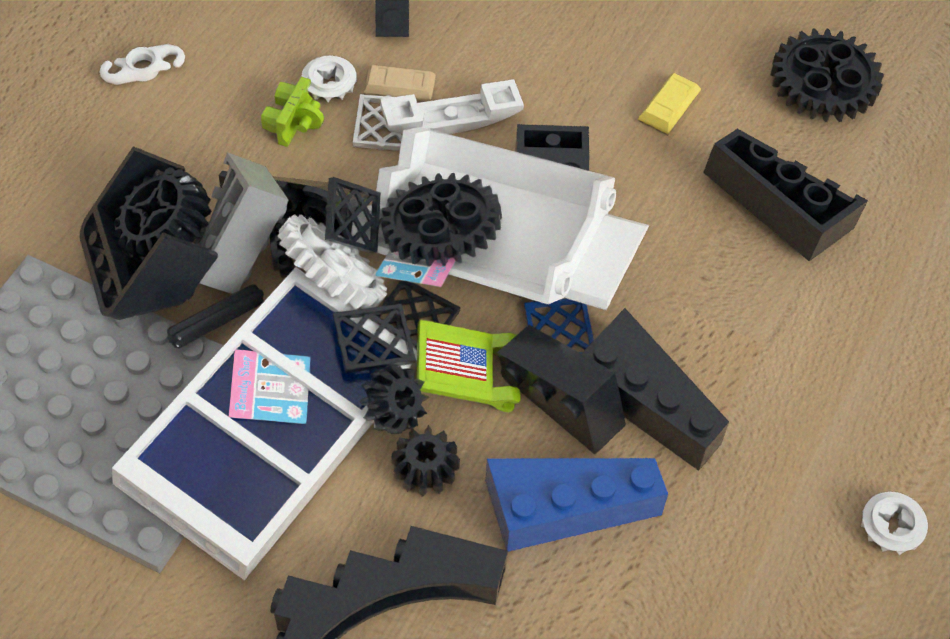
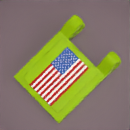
[416,320,521,412]

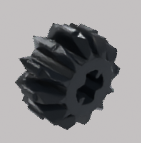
[359,365,429,434]
[391,425,460,497]

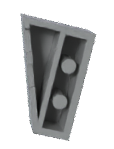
[194,152,289,294]

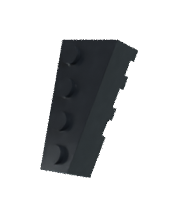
[703,128,868,261]
[582,308,729,471]

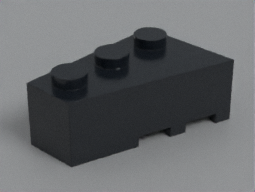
[497,325,626,454]

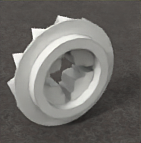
[302,56,357,103]
[861,492,928,555]

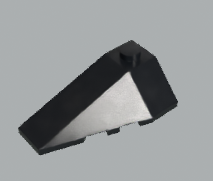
[218,171,369,239]

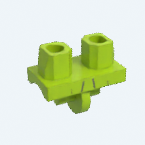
[261,77,324,147]

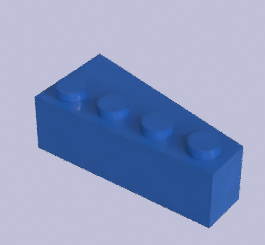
[485,458,668,552]

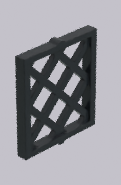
[325,177,381,253]
[376,280,460,350]
[332,304,416,373]

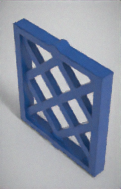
[524,298,594,354]

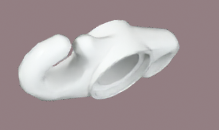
[99,44,185,85]

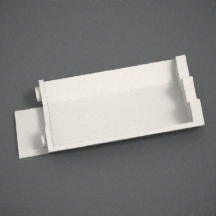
[351,127,649,310]

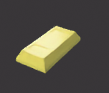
[638,73,701,134]

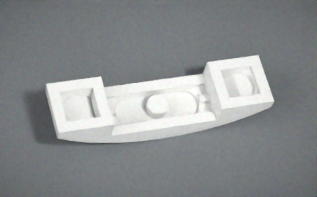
[380,80,524,134]

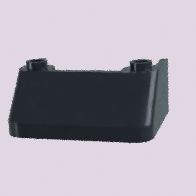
[80,146,218,320]

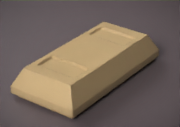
[363,65,436,102]

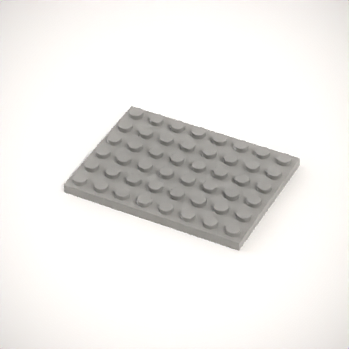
[0,255,262,574]

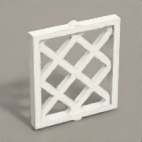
[353,94,402,151]

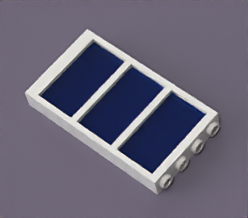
[112,267,417,580]

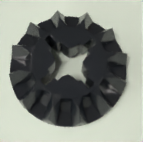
[270,218,294,278]

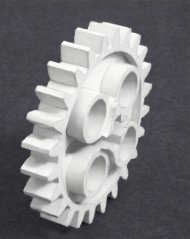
[277,215,387,310]

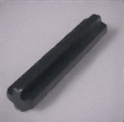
[166,284,264,348]

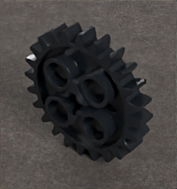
[770,28,884,122]
[380,173,502,267]

